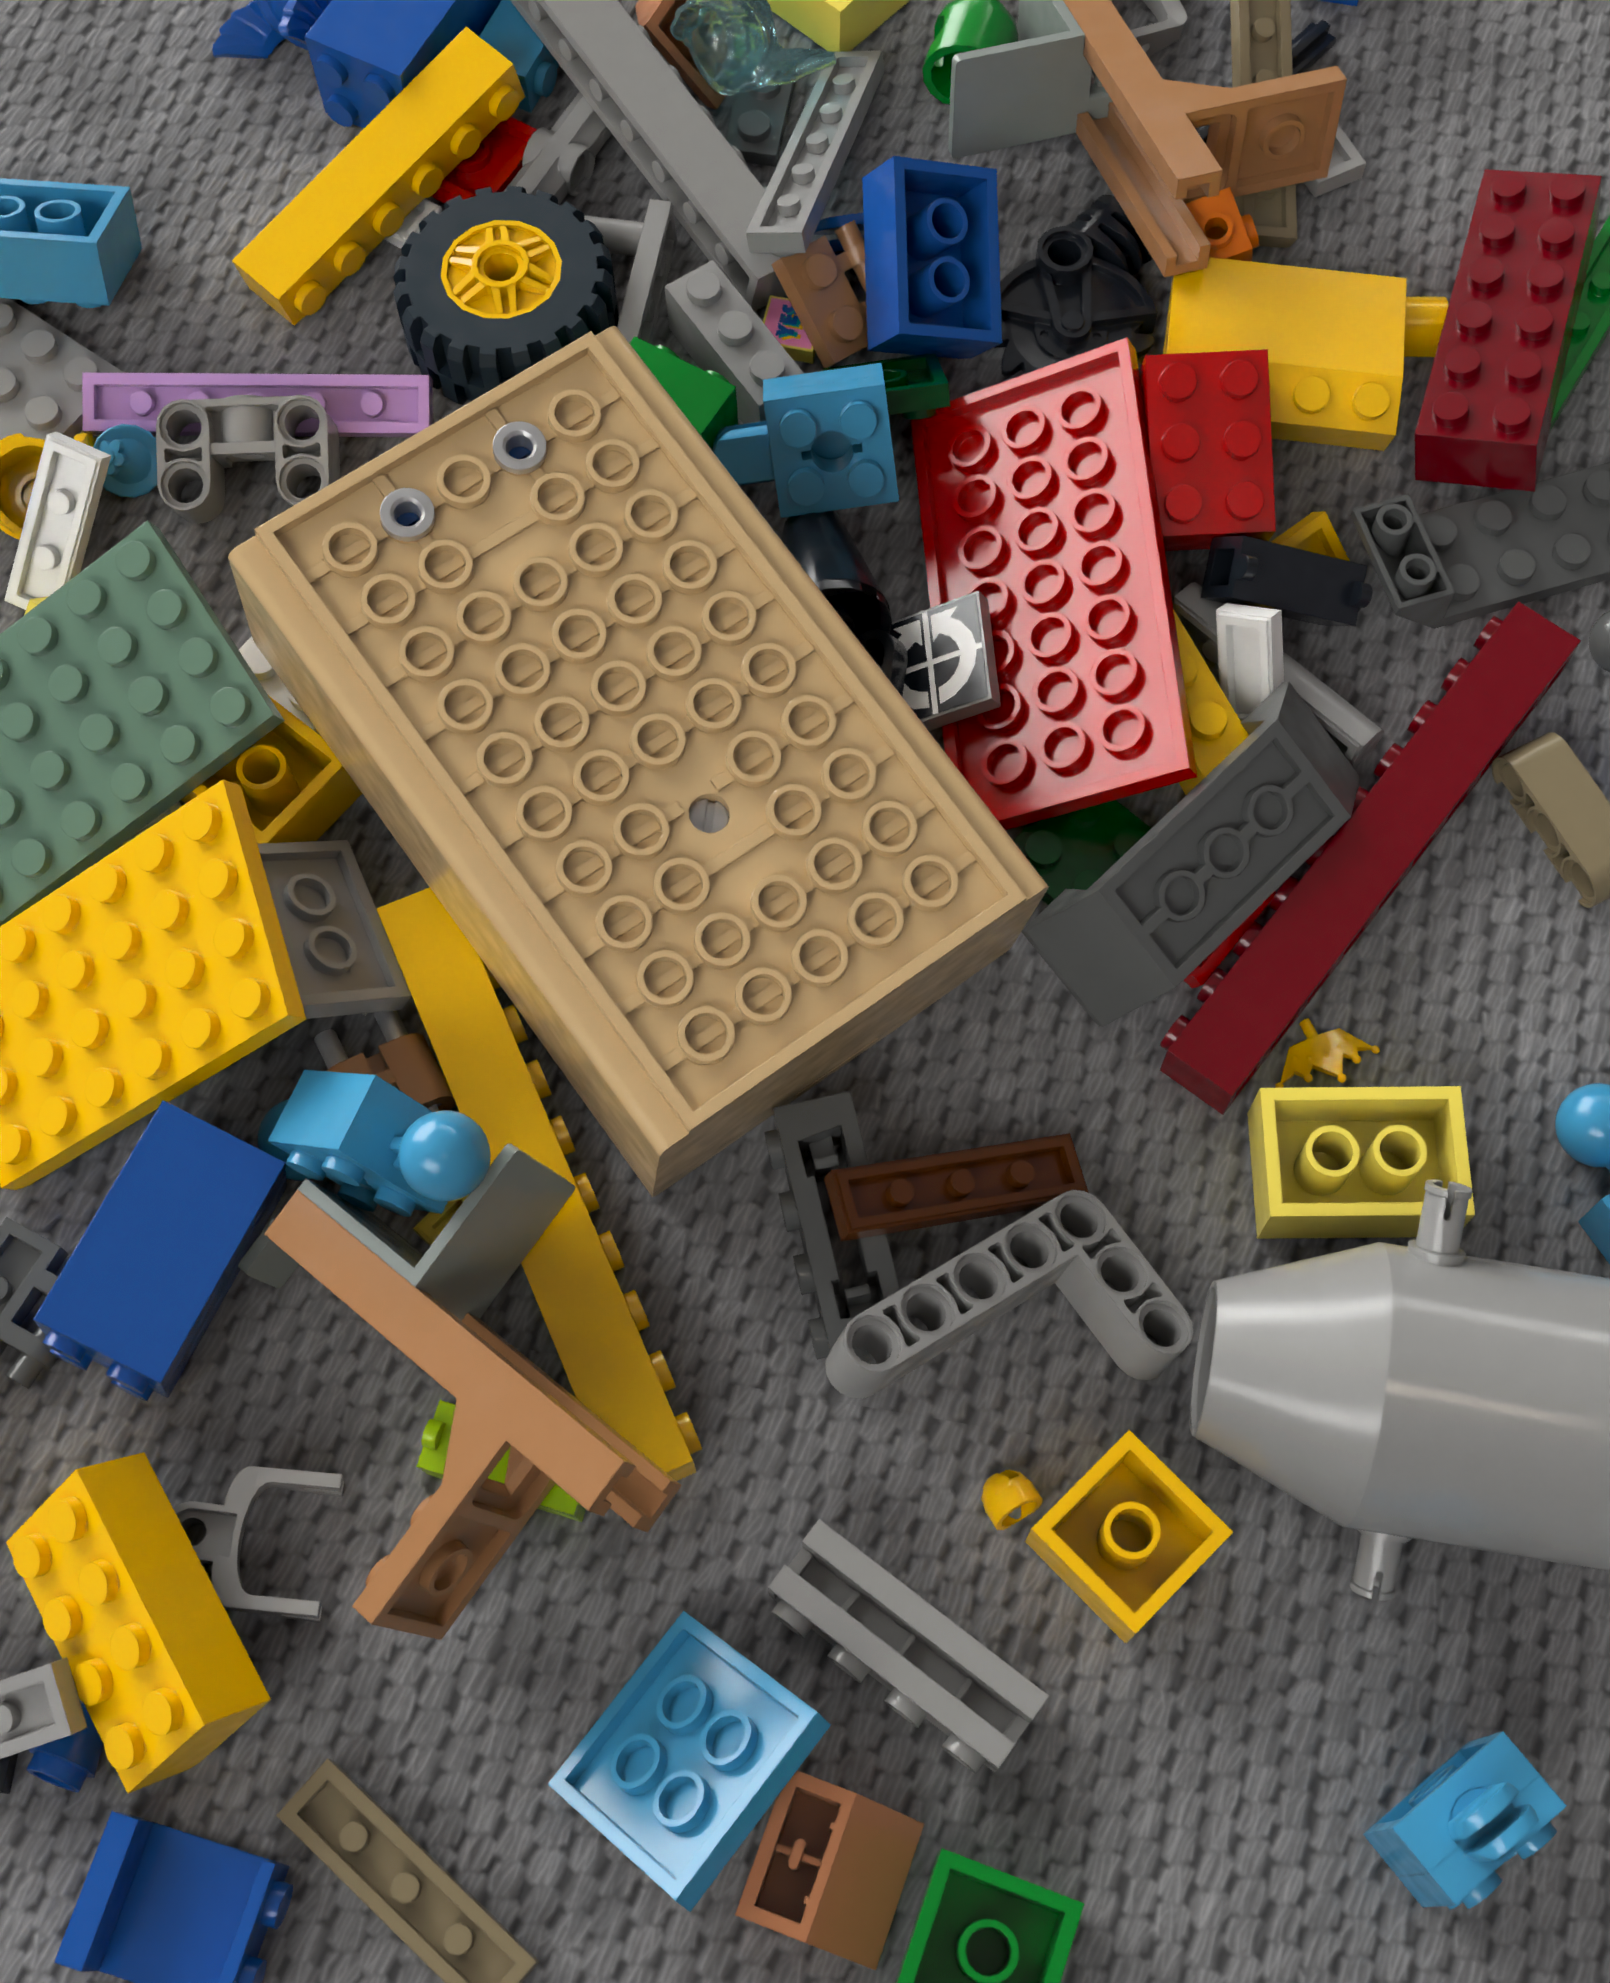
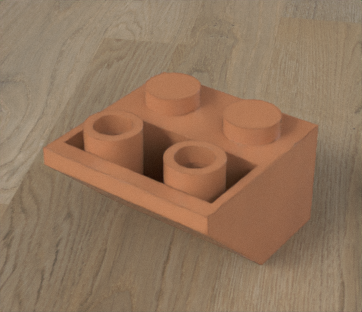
[735,1770,924,1970]

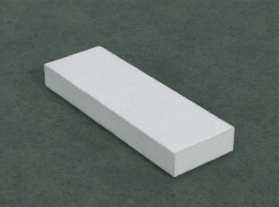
[4,431,111,610]

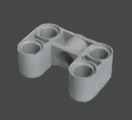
[156,395,340,524]

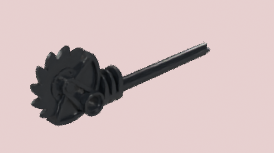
[993,20,1336,376]

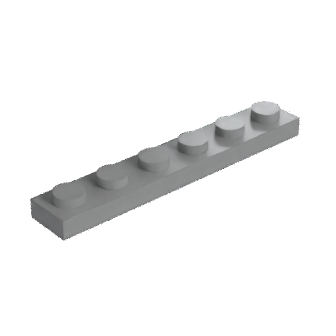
[746,50,885,257]

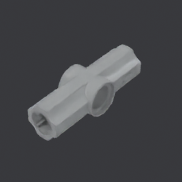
[504,91,612,205]

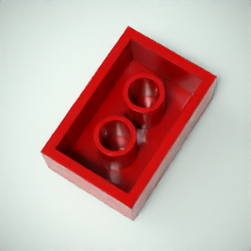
[1139,349,1276,551]

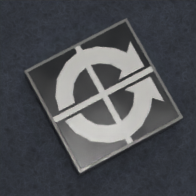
[880,591,1001,731]

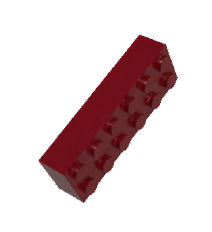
[1414,169,1602,492]

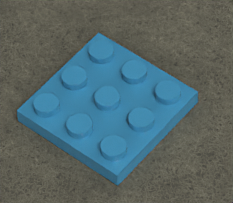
[548,1611,831,1912]

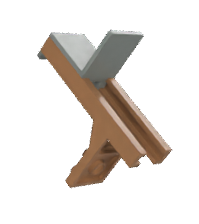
[948,0,1347,277]
[238,1143,682,1640]

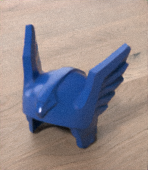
[212,0,332,59]

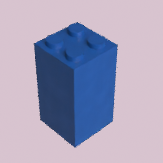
[304,0,501,128]
[33,1100,287,1401]

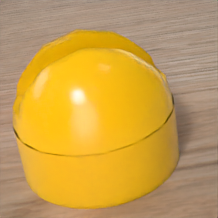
[981,1469,1043,1530]

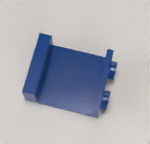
[54,1811,293,1983]

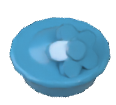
[93,424,157,498]

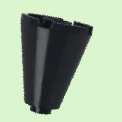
[782,510,892,637]

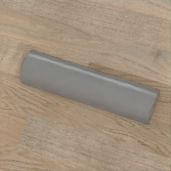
[1172,582,1384,769]

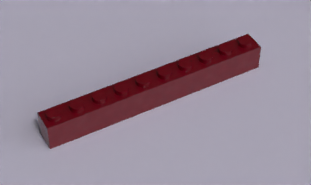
[1160,601,1581,1115]

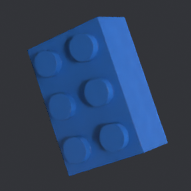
[862,156,1002,359]

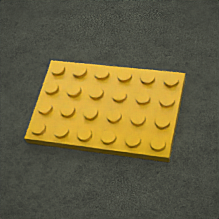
[0,779,306,1190]

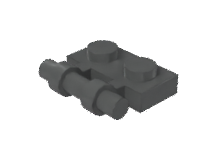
[0,1217,68,1389]

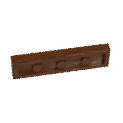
[824,1133,1089,1242]

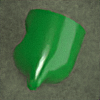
[922,0,1018,105]

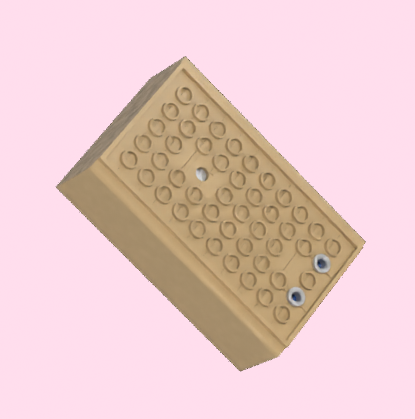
[228,326,1049,1197]

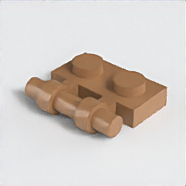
[771,220,868,368]

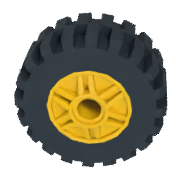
[393,186,619,405]

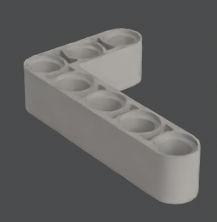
[825,1190,1193,1399]

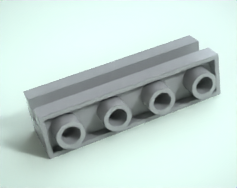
[768,1519,1049,1774]

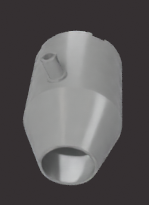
[1190,1179,1610,1601]

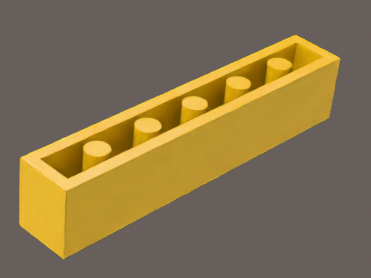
[232,27,525,325]

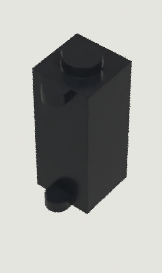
[1200,536,1373,626]

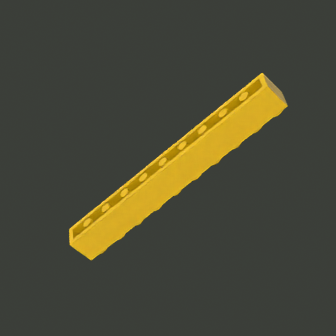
[376,887,702,1481]

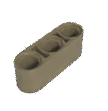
[1492,732,1610,908]

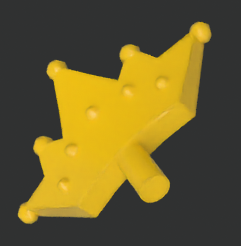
[1275,1018,1380,1088]

